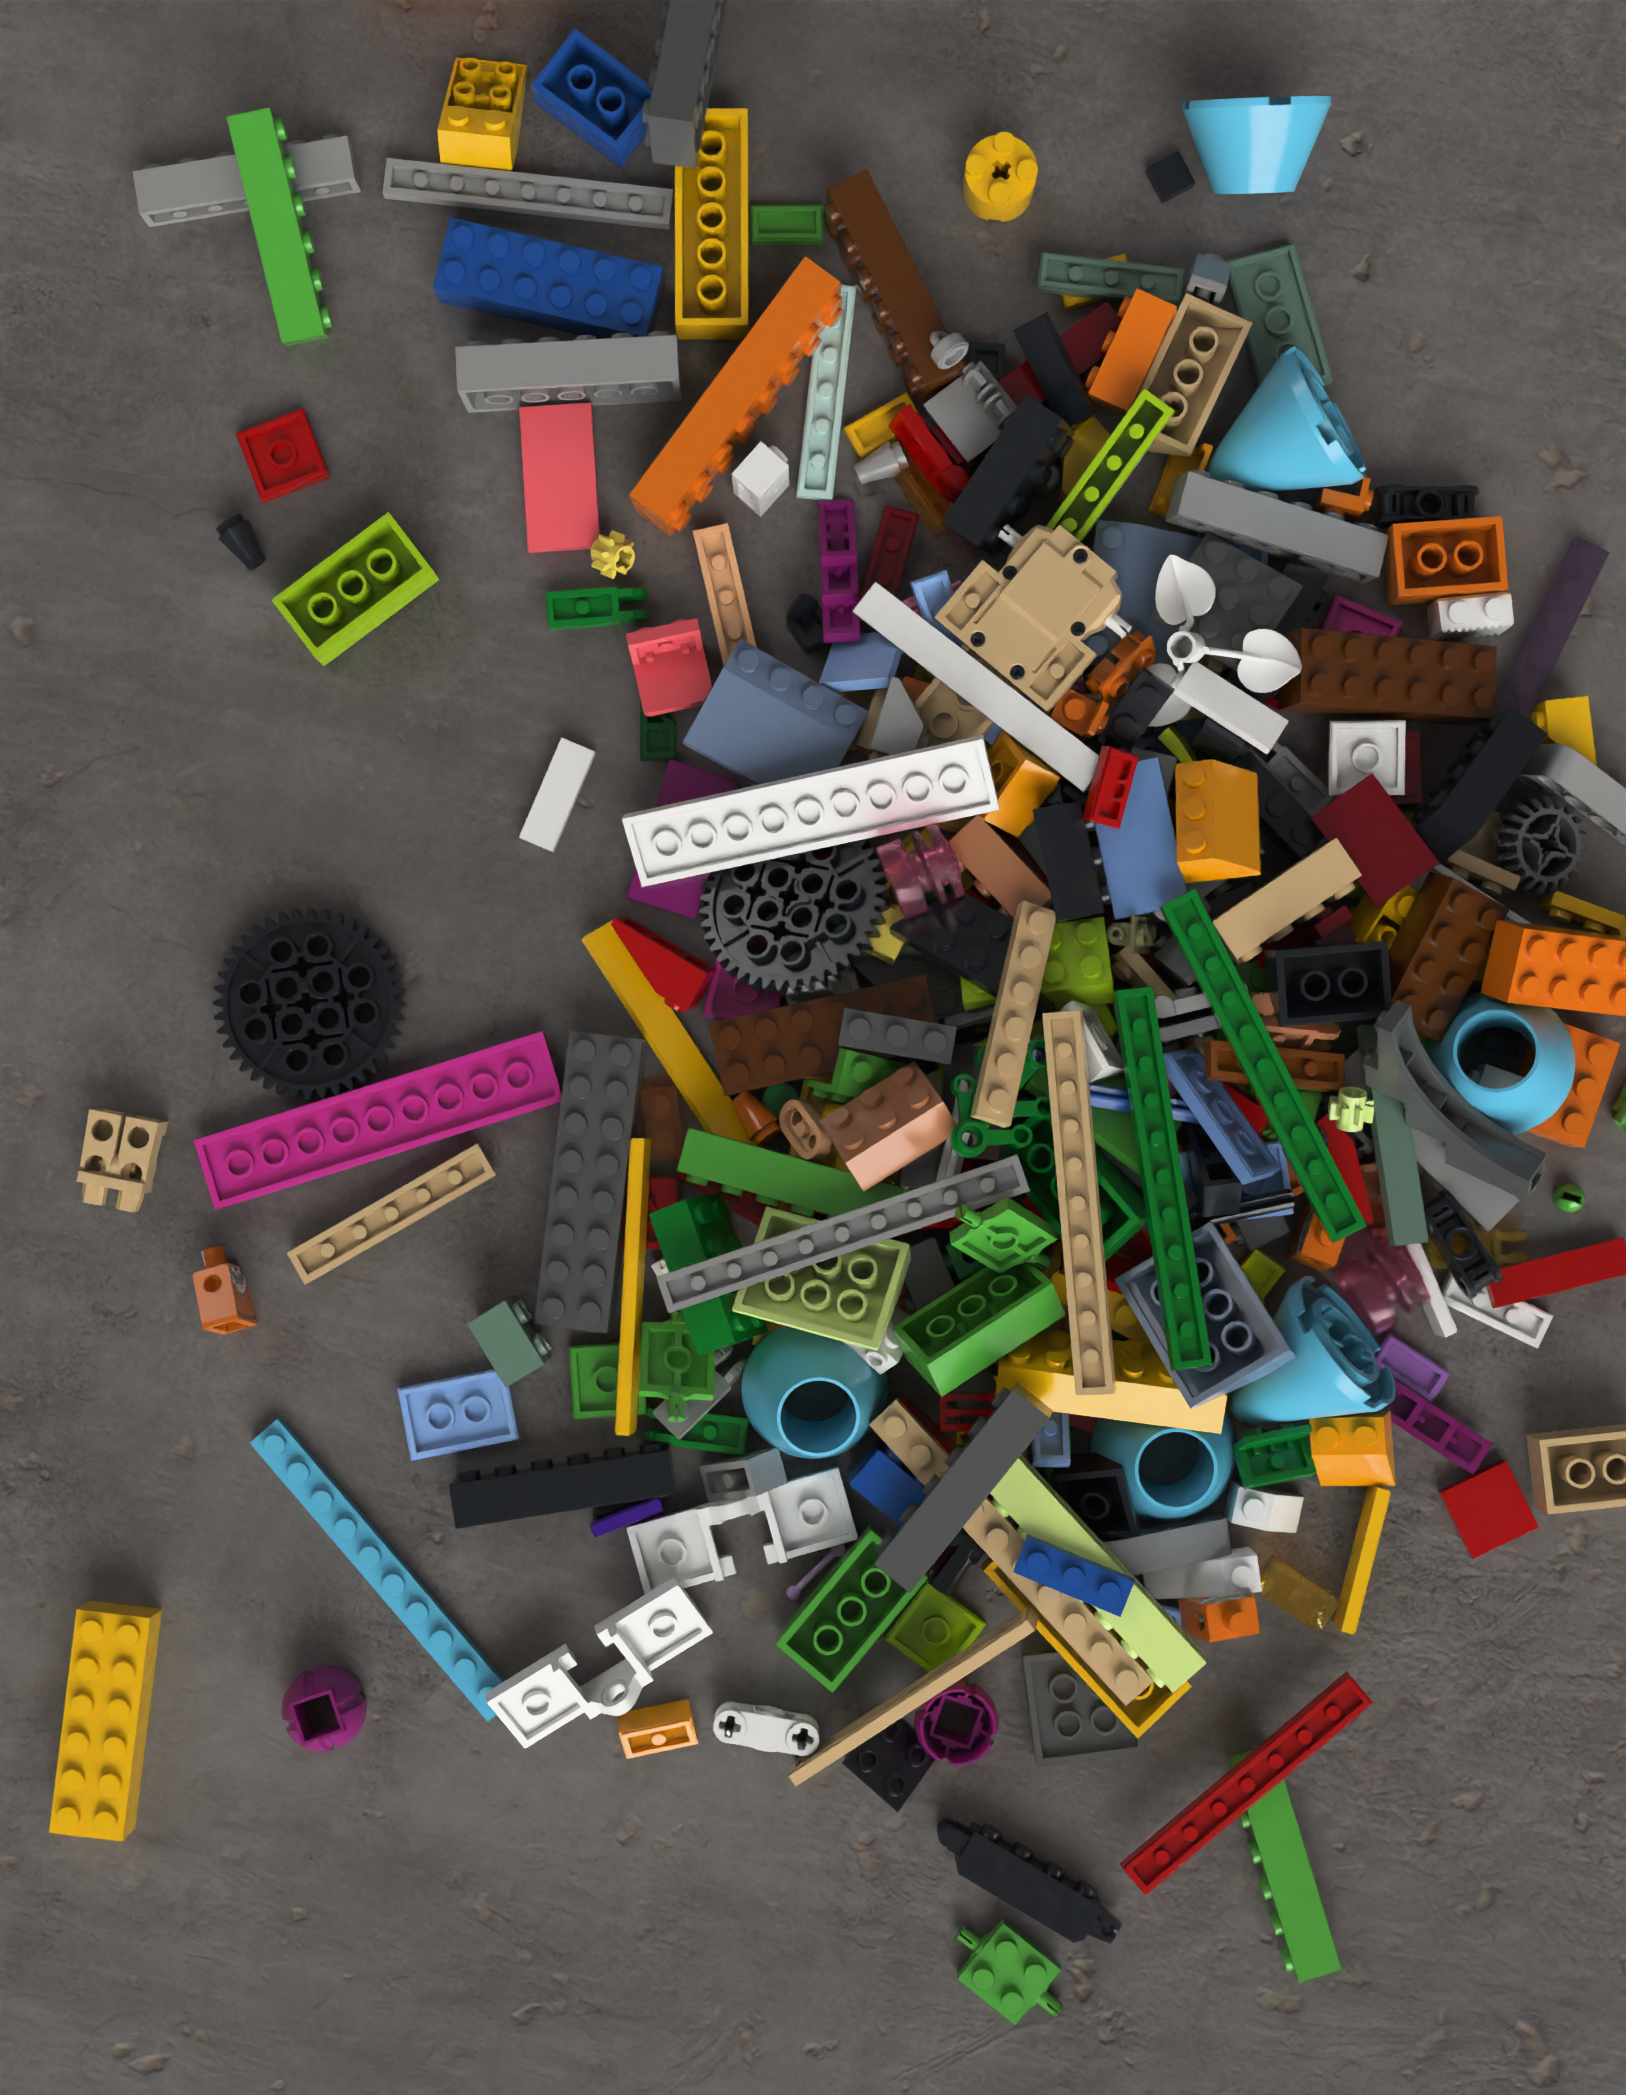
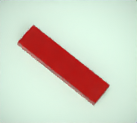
[1486,1237,1626,1309]

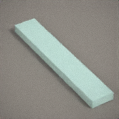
[796,284,856,500]

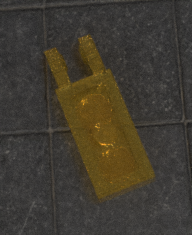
[1424,1229,1528,1269]

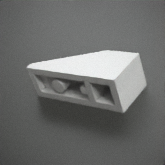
[1142,1547,1262,1599]

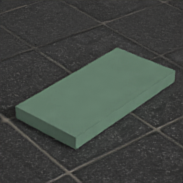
[1225,243,1333,388]

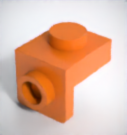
[1313,477,1374,521]

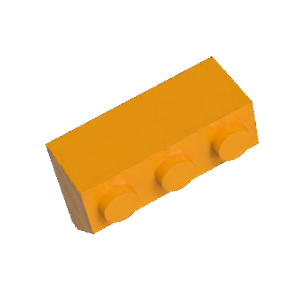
[1175,759,1261,883]

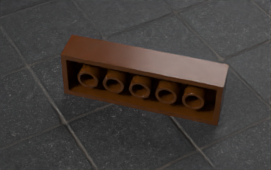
[824,169,965,407]
[1278,628,1497,726]
[709,974,936,1096]

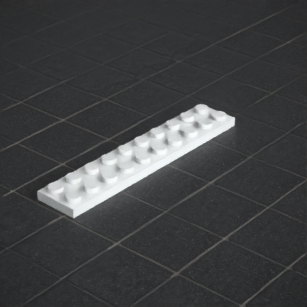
[622,735,1000,887]

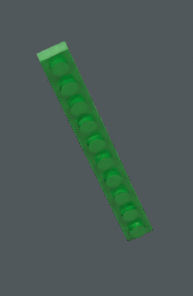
[1159,889,1367,1243]
[1112,986,1212,1371]

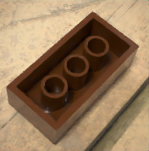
[1389,871,1510,1043]

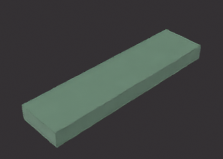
[1036,252,1186,309]

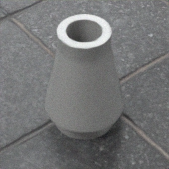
[854,440,910,485]

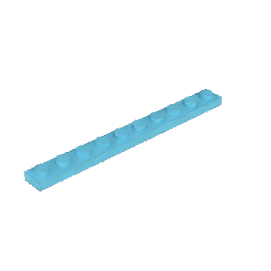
[250,1417,506,1722]

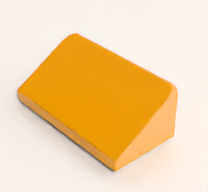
[618,1699,698,1759]

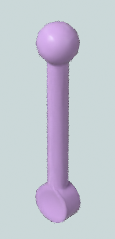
[786,1544,846,1600]

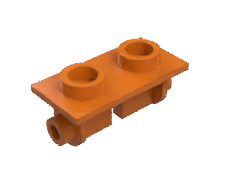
[1085,631,1157,704]

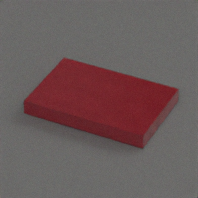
[1310,773,1439,908]

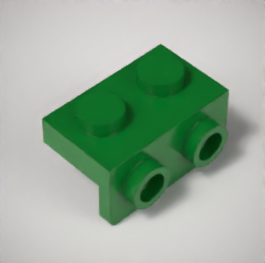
[1232,1421,1317,1490]

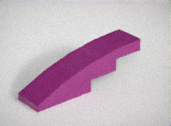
[818,499,860,643]
[1379,1380,1493,1475]

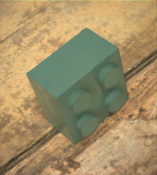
[467,1295,553,1387]

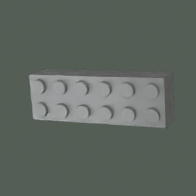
[455,331,683,413]

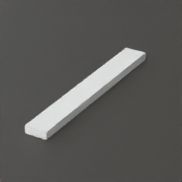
[853,582,1099,793]

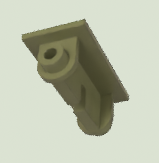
[1107,915,1156,954]

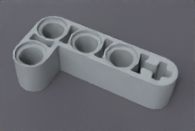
[1517,744,1626,847]
[1101,1515,1232,1576]

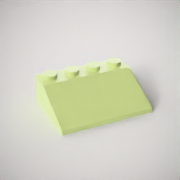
[732,1206,911,1351]

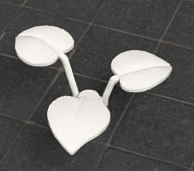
[1147,555,1302,727]

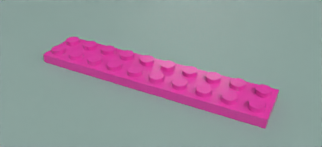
[193,1031,562,1210]

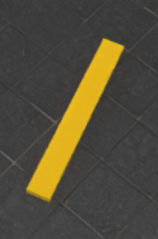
[581,920,762,1147]
[615,1138,652,1436]

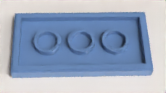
[1087,757,1187,920]
[1163,1048,1281,1185]

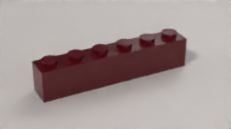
[931,301,1121,472]

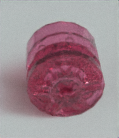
[876,823,965,919]
[1333,1237,1431,1335]

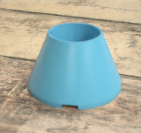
[1182,96,1332,194]
[1424,992,1575,1135]
[741,1326,888,1459]
[1090,1411,1236,1523]

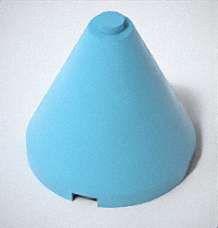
[1205,345,1367,493]
[1230,1276,1396,1425]

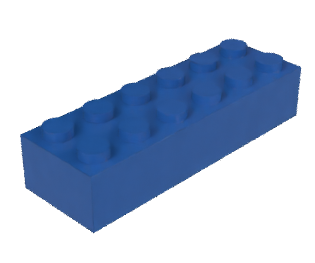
[433,217,665,339]

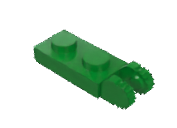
[545,586,650,631]
[643,1407,749,1455]

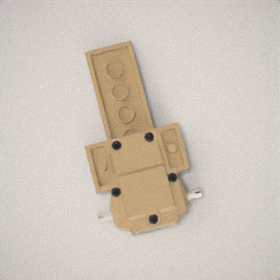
[868,524,1133,759]

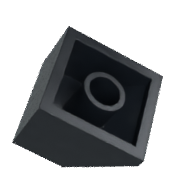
[1050,1452,1141,1540]

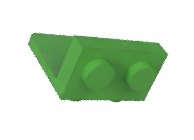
[803,1048,908,1103]

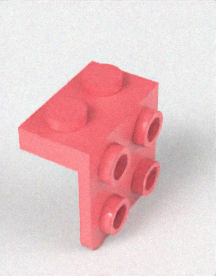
[626,618,712,717]

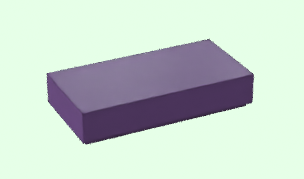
[1374,1332,1451,1404]

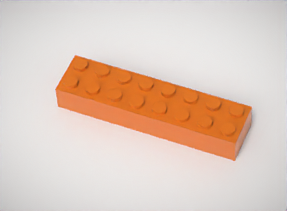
[629,256,843,537]

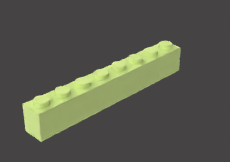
[990,1454,1207,1693]

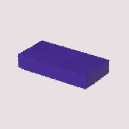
[590,1497,666,1538]

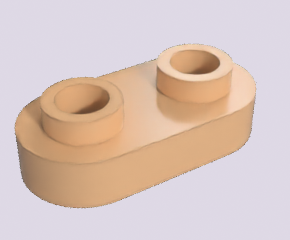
[779,1099,832,1161]

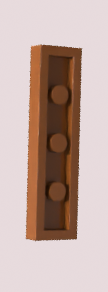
[1204,1040,1345,1093]

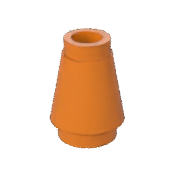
[732,1090,781,1146]

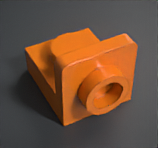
[1048,688,1109,742]

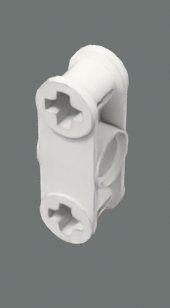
[713,1701,819,1756]

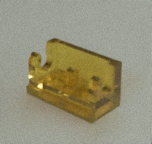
[1256,1555,1341,1631]

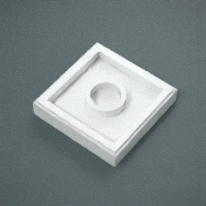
[1328,720,1406,796]

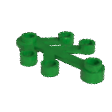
[950,1038,1051,1158]

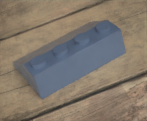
[1082,520,1203,679]
[682,639,869,785]
[1114,1221,1297,1410]

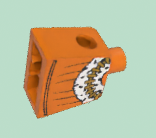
[1286,1198,1346,1271]
[192,1246,258,1335]
[1178,1593,1260,1642]

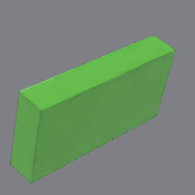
[751,205,823,245]

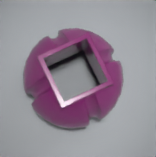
[281,1665,367,1752]
[914,1679,999,1766]

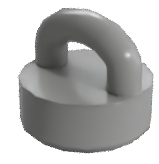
[930,331,969,369]

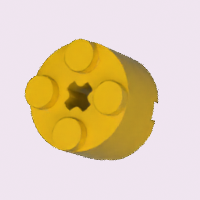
[963,131,1038,222]

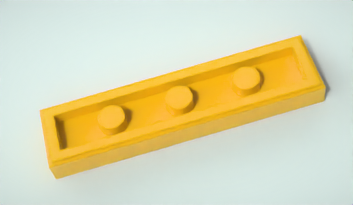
[1333,1486,1391,1635]

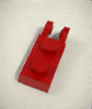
[888,404,970,503]

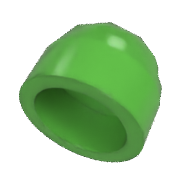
[1552,1183,1585,1212]

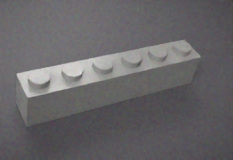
[132,134,361,227]
[1165,469,1389,584]
[1345,1045,1519,1232]

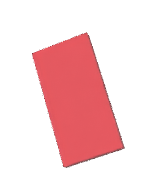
[519,402,600,553]

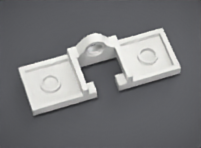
[626,1466,858,1594]
[485,1576,713,1748]

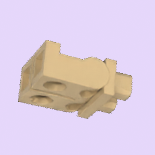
[76,1108,169,1212]

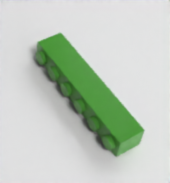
[226,107,333,346]
[677,1128,907,1219]
[1225,1749,1342,1983]

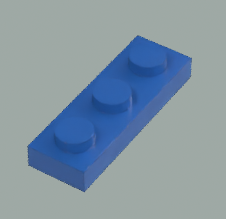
[1013,1534,1135,1617]

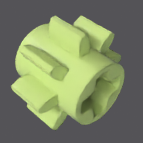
[1328,1087,1375,1132]

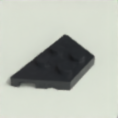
[890,889,1014,998]

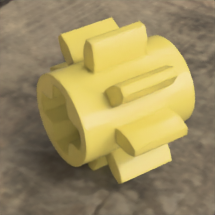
[590,530,635,579]

